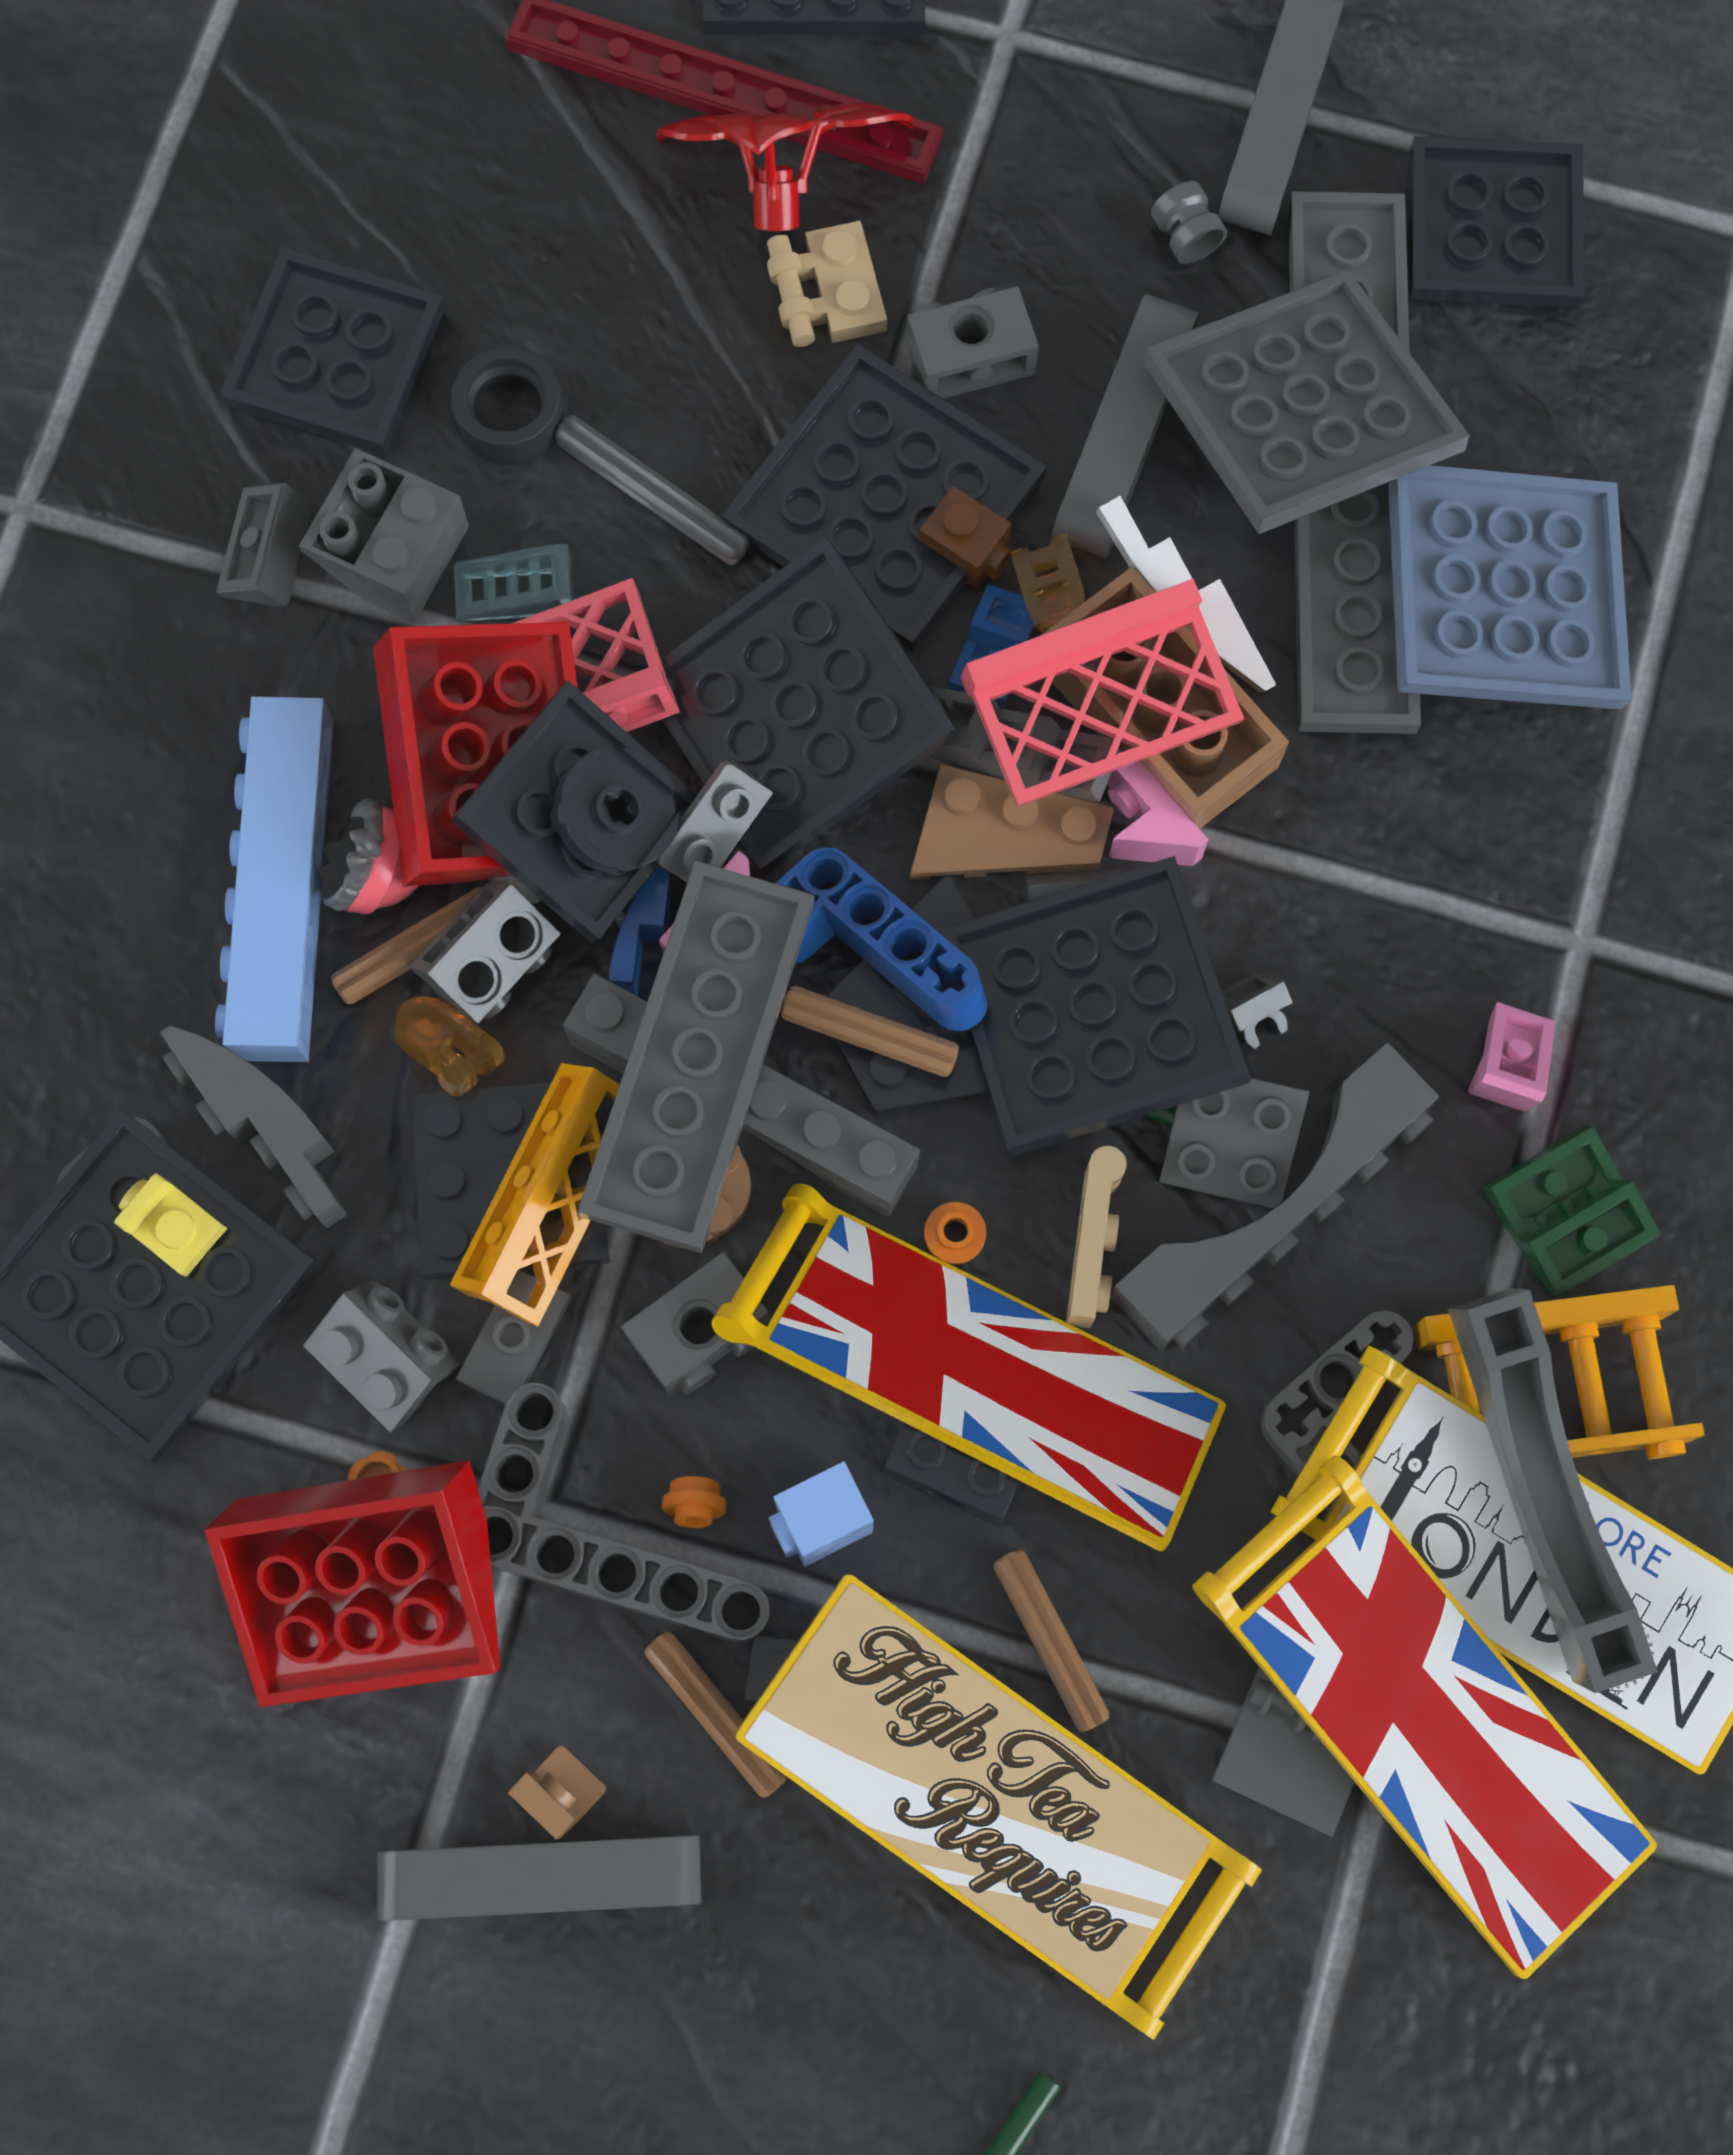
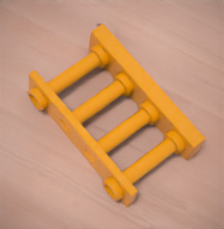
[1413,1285,1705,1459]

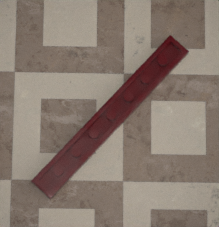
[505,0,943,184]

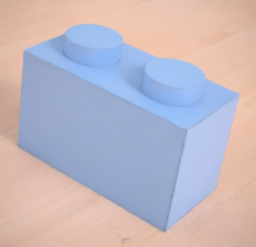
[768,1461,874,1567]

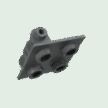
[1159,1077,1309,1209]
[1211,1667,1355,1837]

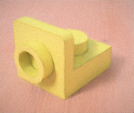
[114,1173,227,1277]

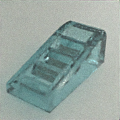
[454,544,574,622]

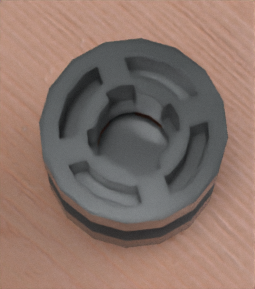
[1151,181,1228,264]

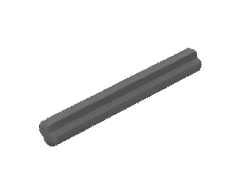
[554,415,750,565]

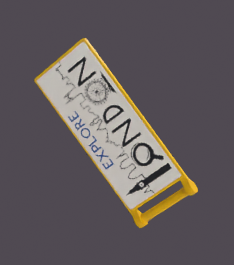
[1270,1346,1733,1775]

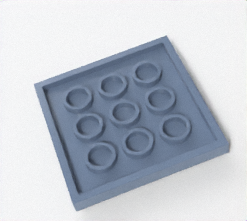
[1388,465,1632,709]

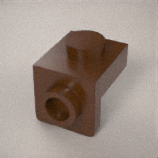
[919,486,1013,591]

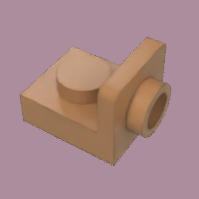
[508,1746,606,1839]

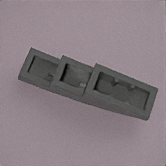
[928,686,1121,802]

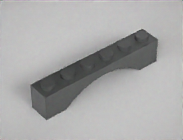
[563,973,920,1218]
[1110,1042,1439,1352]
[1448,1289,1658,1693]

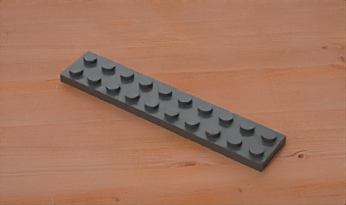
[1288,191,1421,734]

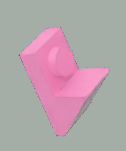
[1107,761,1209,866]
[1468,1002,1556,1111]

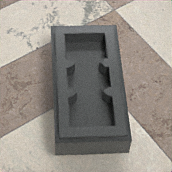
[456,1270,572,1405]

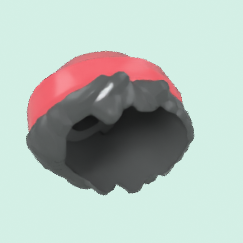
[318,798,418,915]

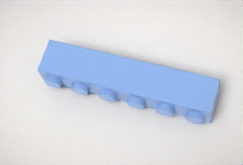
[215,696,334,1062]

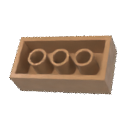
[1042,566,1289,829]

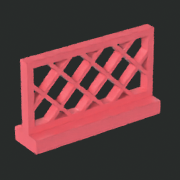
[514,578,680,732]
[960,578,1244,808]

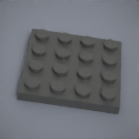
[1144,270,1470,534]

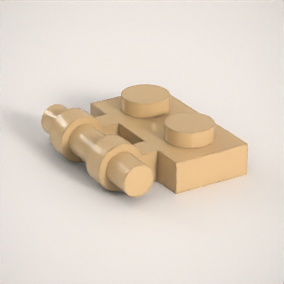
[767,221,887,347]

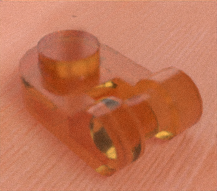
[1010,533,1087,633]
[393,996,505,1097]

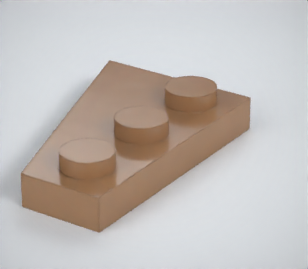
[910,764,1114,881]

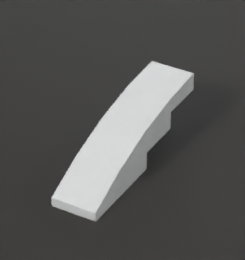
[1096,496,1276,692]

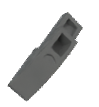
[160,1026,348,1228]

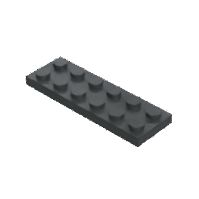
[577,861,815,1253]

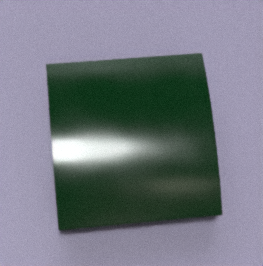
[1482,1126,1661,1297]

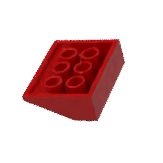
[373,622,578,887]
[204,1460,500,1707]

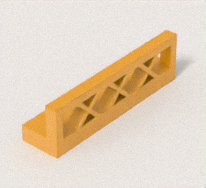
[450,1063,620,1326]

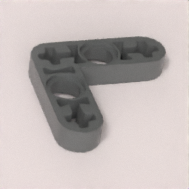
[1260,1310,1414,1511]

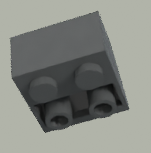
[299,448,469,623]

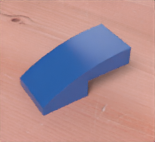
[947,584,1043,709]
[608,867,673,996]

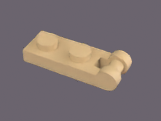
[1066,1146,1127,1329]

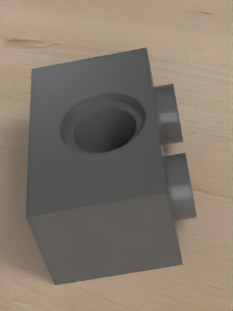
[906,286,1039,399]
[621,1252,770,1396]

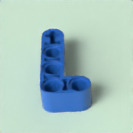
[775,847,987,1031]

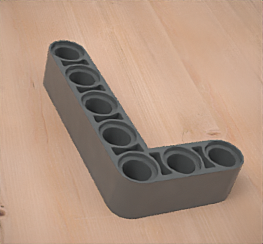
[478,1382,772,1644]

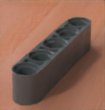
[1218,0,1345,236]
[1051,294,1200,560]
[377,1835,702,1921]

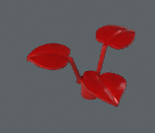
[656,103,913,231]

